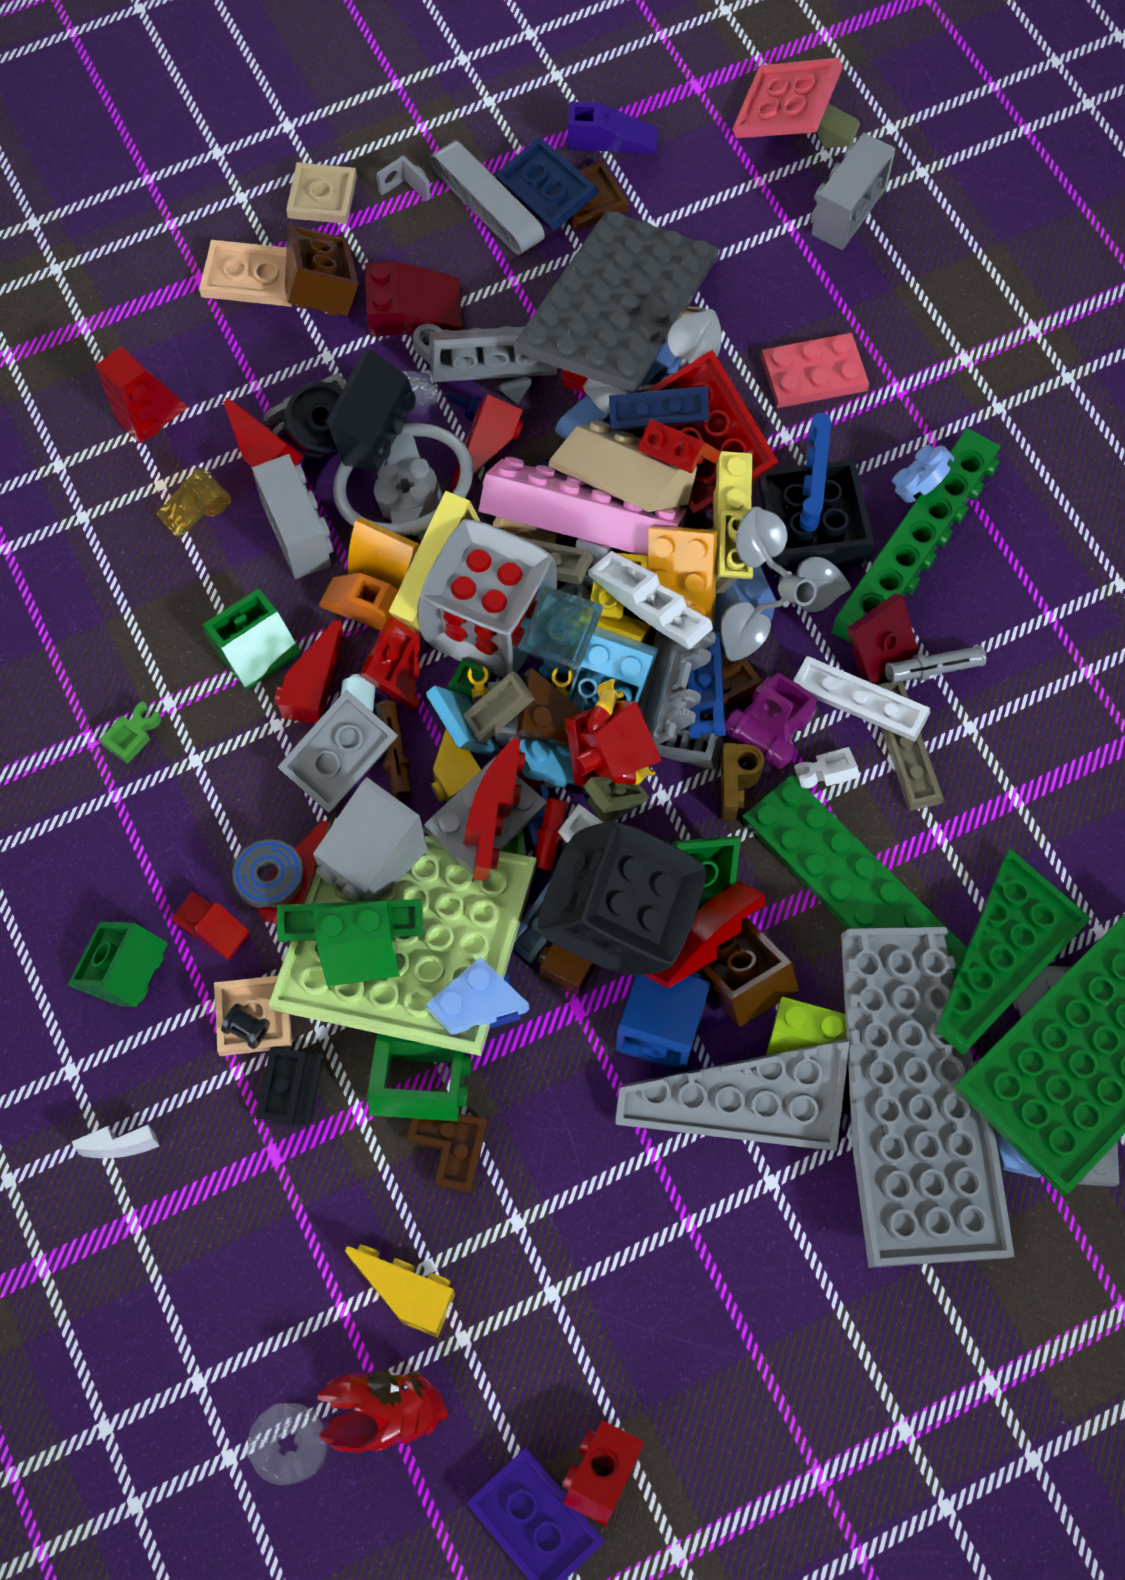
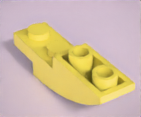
[713,451,753,579]

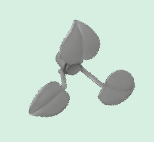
[584,309,722,415]
[720,506,851,661]

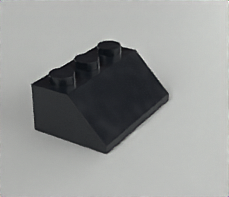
[326,349,416,472]

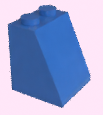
[615,972,711,1072]

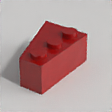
[95,347,188,444]

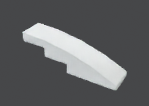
[588,551,713,650]

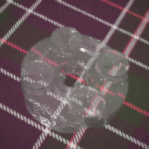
[247,1403,327,1486]

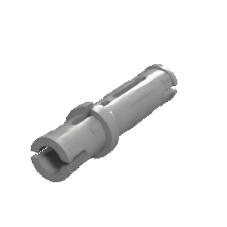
[885,645,986,684]

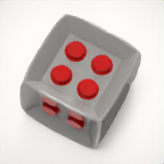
[417,519,557,677]

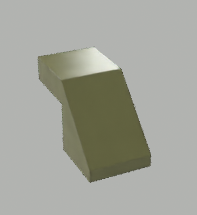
[817,103,860,148]

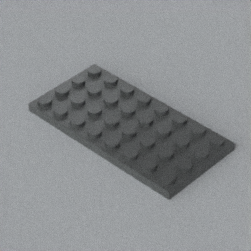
[514,210,719,393]

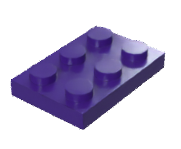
[466,1447,605,1580]

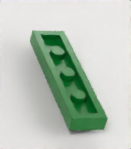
[277,899,424,942]

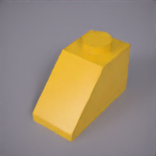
[431,729,481,803]

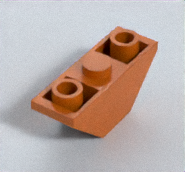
[319,572,398,631]

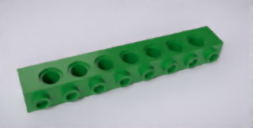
[831,428,1001,644]

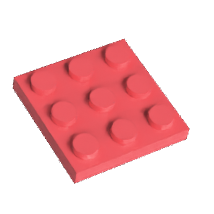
[732,57,843,138]

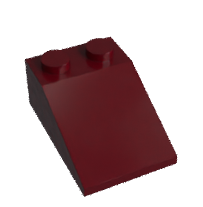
[365,261,462,337]

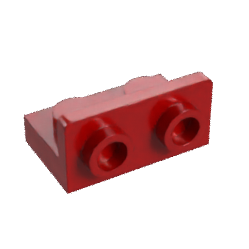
[638,419,721,473]

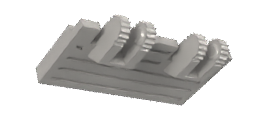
[638,630,716,746]

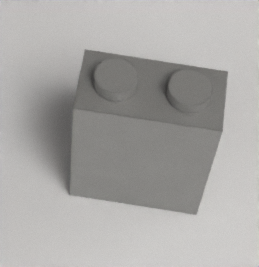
[313,777,428,902]

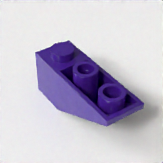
[568,101,658,154]

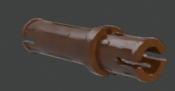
[375,700,413,801]

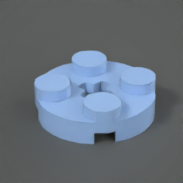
[892,444,954,503]

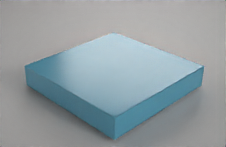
[426,686,500,757]

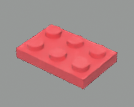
[761,333,869,408]

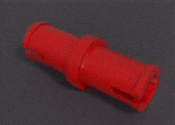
[534,798,569,871]

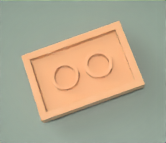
[199,240,293,307]

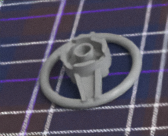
[333,423,473,536]

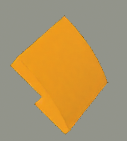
[348,517,419,590]

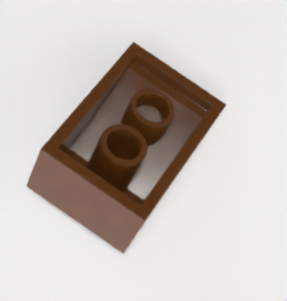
[285,224,358,317]
[696,917,799,1028]

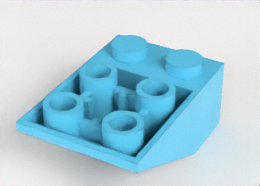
[568,626,658,712]

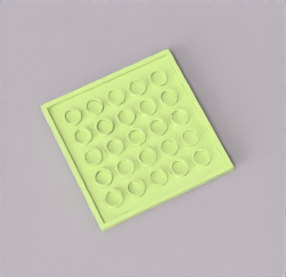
[269,818,537,1056]

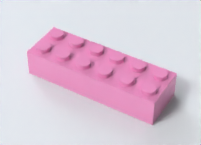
[478,457,688,556]

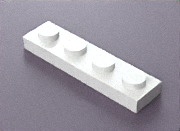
[793,656,930,742]

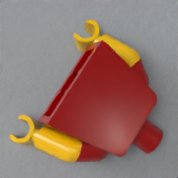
[573,678,662,785]

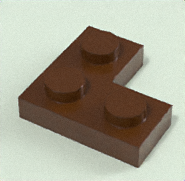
[407,1113,488,1195]

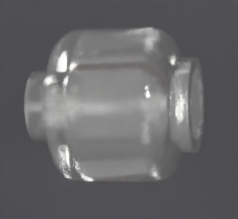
[401,371,438,414]

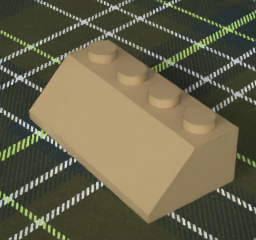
[548,420,697,512]

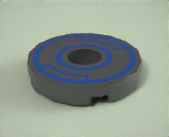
[232,839,304,909]

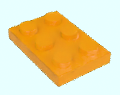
[647,525,717,631]

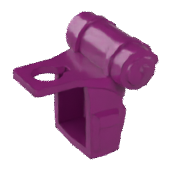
[725,673,817,770]

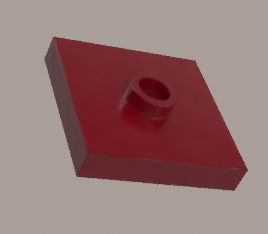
[847,593,918,684]

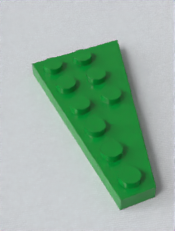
[935,848,1092,1055]

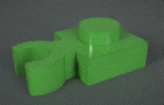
[100,702,161,764]

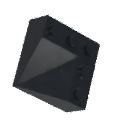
[758,459,875,575]

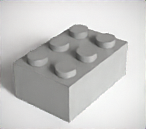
[810,133,896,251]
[252,454,334,580]

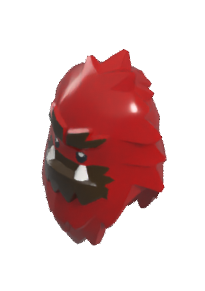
[317,1370,449,1453]

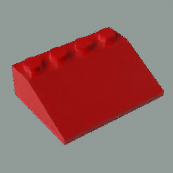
[643,350,779,518]

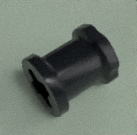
[221,1003,270,1050]

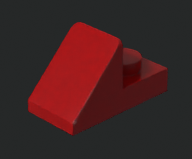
[171,891,250,961]

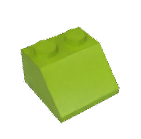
[766,997,847,1055]

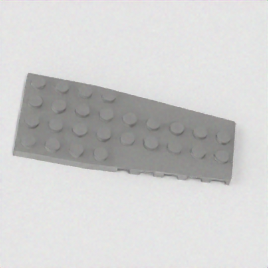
[841,927,1015,1268]

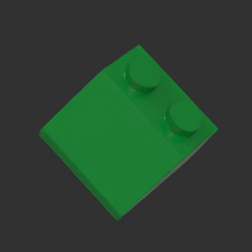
[313,900,400,987]
[68,922,168,1007]

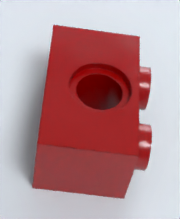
[562,1420,644,1526]

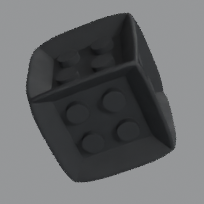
[537,822,706,976]

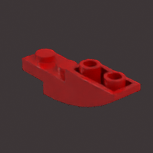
[463,738,525,881]

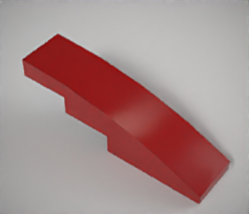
[643,881,765,989]

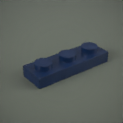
[609,386,710,431]

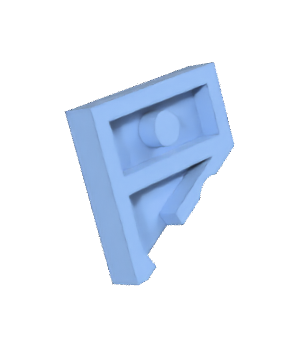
[426,957,529,1035]

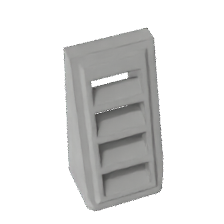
[656,726,724,770]

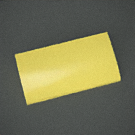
[389,491,480,638]

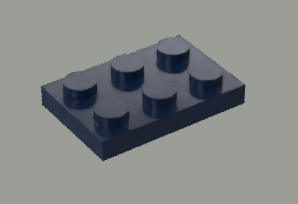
[494,136,598,232]

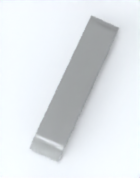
[429,140,545,255]

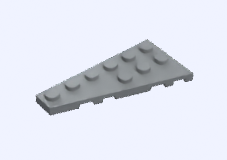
[615,1039,850,1151]

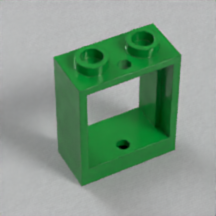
[367,1033,471,1121]

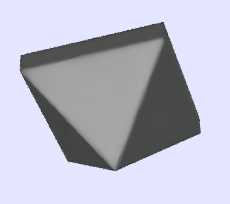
[495,375,531,404]

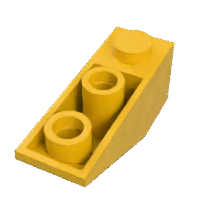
[345,1244,455,1338]

